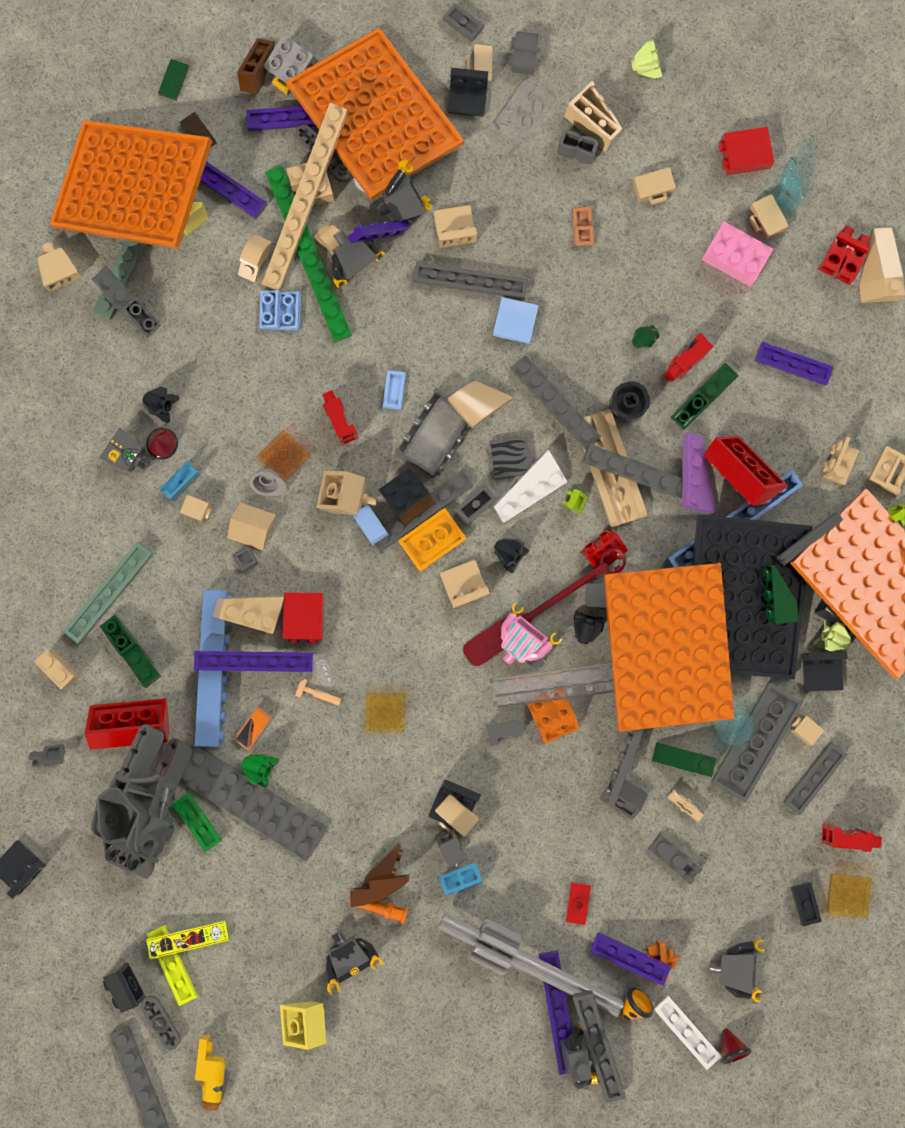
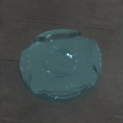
[715,707,755,747]

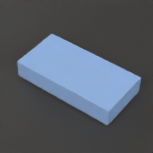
[383,370,406,410]
[353,505,388,545]

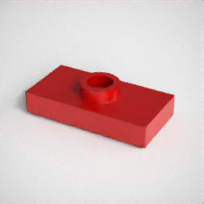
[565,882,591,925]

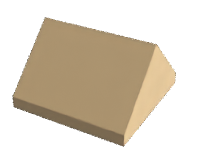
[227,502,276,551]

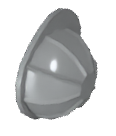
[249,468,286,496]

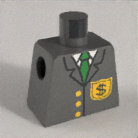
[99,427,150,473]

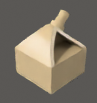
[316,471,378,515]

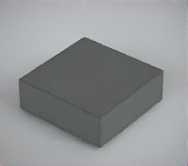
[233,546,259,572]

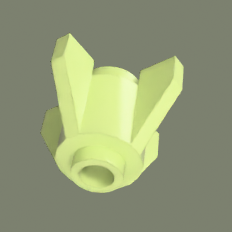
[631,40,662,79]
[813,620,851,652]

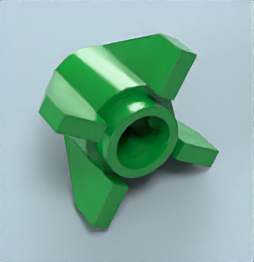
[241,754,279,787]

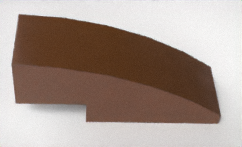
[350,874,410,907]

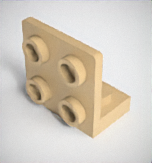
[434,205,477,248]
[822,436,859,486]
[440,560,490,609]

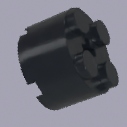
[609,381,650,423]

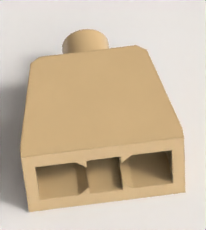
[37,242,82,291]

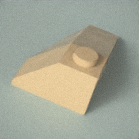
[859,228,905,303]

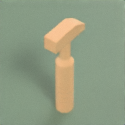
[295,678,342,706]

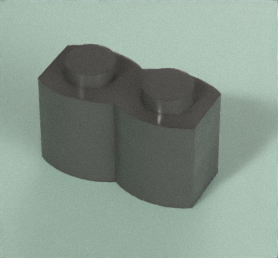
[509,31,539,75]
[557,130,599,164]

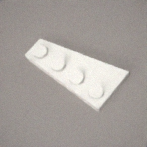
[493,449,567,523]

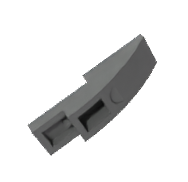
[91,266,161,338]

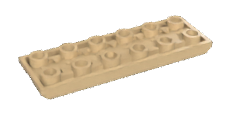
[583,409,647,528]

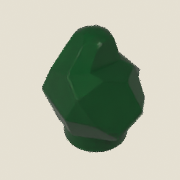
[632,325,659,348]

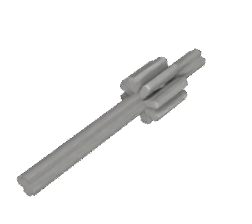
[438,912,624,1017]

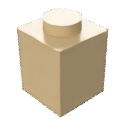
[180,495,212,523]
[790,715,824,746]

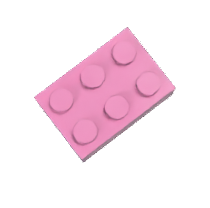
[702,221,773,287]

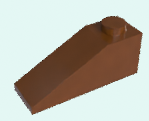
[237,38,275,94]

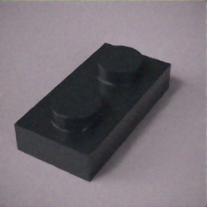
[791,882,822,927]

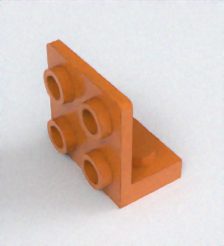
[527,688,580,744]

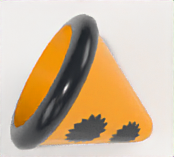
[621,988,654,1020]

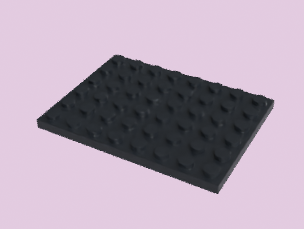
[692,514,812,679]

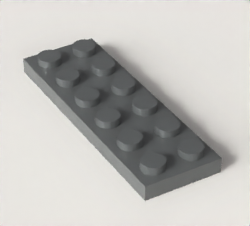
[711,682,804,803]

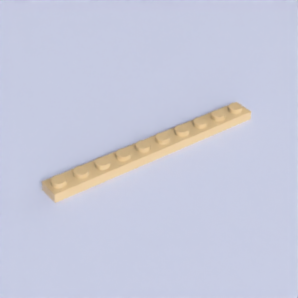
[262,103,349,292]

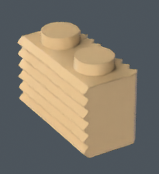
[34,650,79,690]

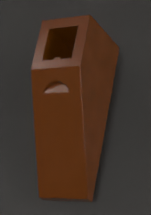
[362,843,403,903]

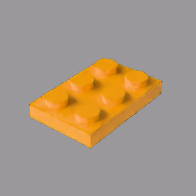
[398,508,467,572]

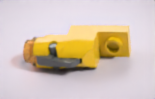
[195,1035,230,1110]

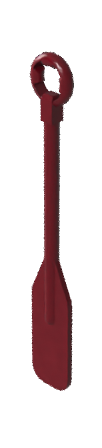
[463,548,626,666]

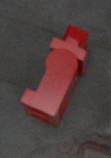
[818,226,871,285]
[663,333,714,383]
[322,390,359,445]
[821,824,882,852]

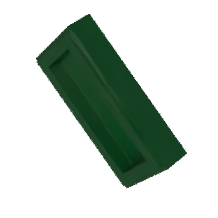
[158,59,189,101]

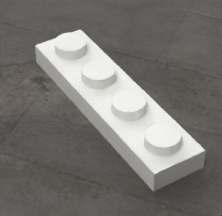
[653,995,721,1070]

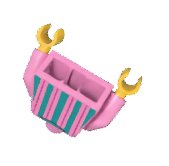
[501,603,562,664]

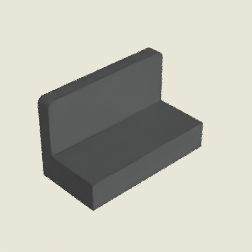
[600,780,647,820]

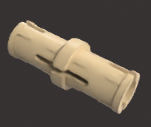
[666,788,705,822]

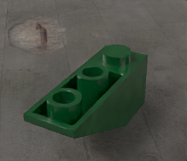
[763,564,798,624]

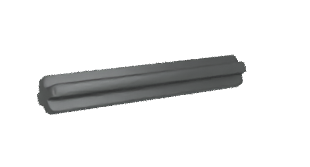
[777,513,843,566]

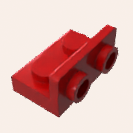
[580,529,628,569]

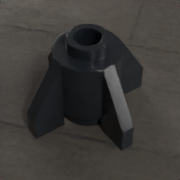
[142,386,179,423]
[494,538,529,573]
[573,610,605,644]

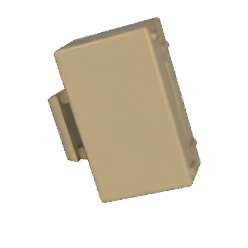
[466,44,492,81]
[633,167,676,205]
[749,194,789,240]
[435,795,479,837]

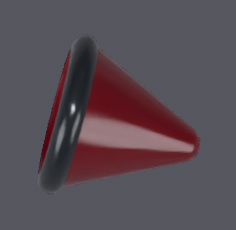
[146,428,178,460]
[720,1028,752,1064]

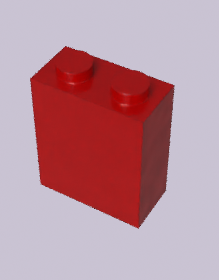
[718,126,774,175]
[283,592,324,644]

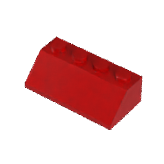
[704,435,788,506]
[84,698,169,750]

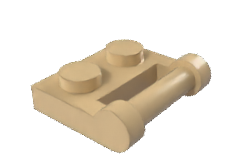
[868,446,905,496]

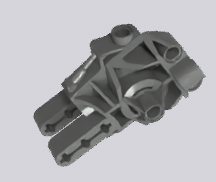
[91,724,192,879]

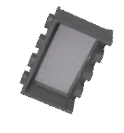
[395,388,470,478]

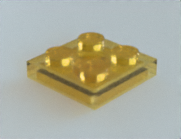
[365,692,405,732]
[827,873,871,919]

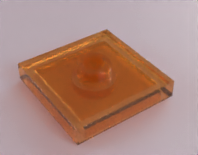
[257,429,311,482]

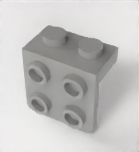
[264,35,318,83]

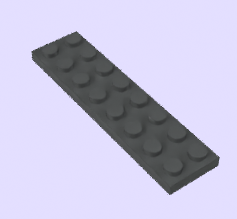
[180,746,328,862]

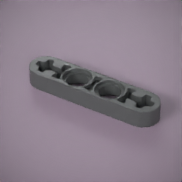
[295,125,352,182]

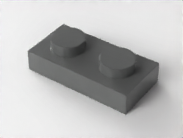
[443,3,484,42]

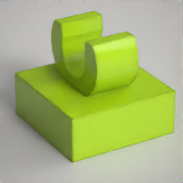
[562,489,588,514]
[887,503,905,527]

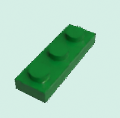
[173,792,222,852]

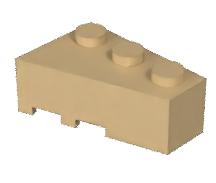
[564,81,622,152]
[212,595,284,634]

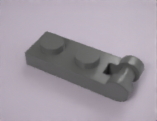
[648,834,703,885]

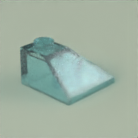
[775,157,805,211]

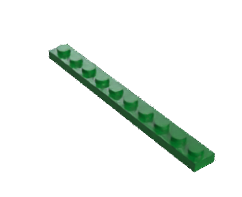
[265,165,352,343]

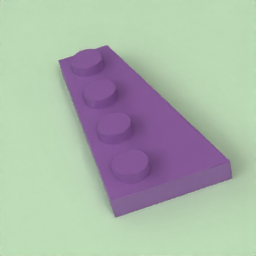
[682,432,716,514]

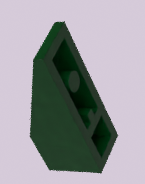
[652,742,717,777]

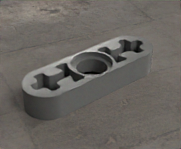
[141,996,181,1050]

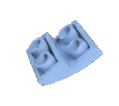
[259,290,301,330]
[493,297,538,344]

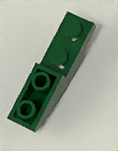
[671,363,739,430]
[100,614,162,688]

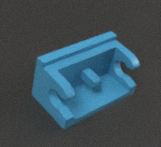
[159,461,201,502]
[439,863,483,896]

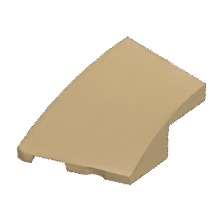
[448,381,513,429]

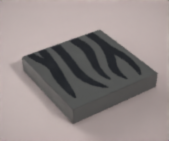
[490,436,531,479]

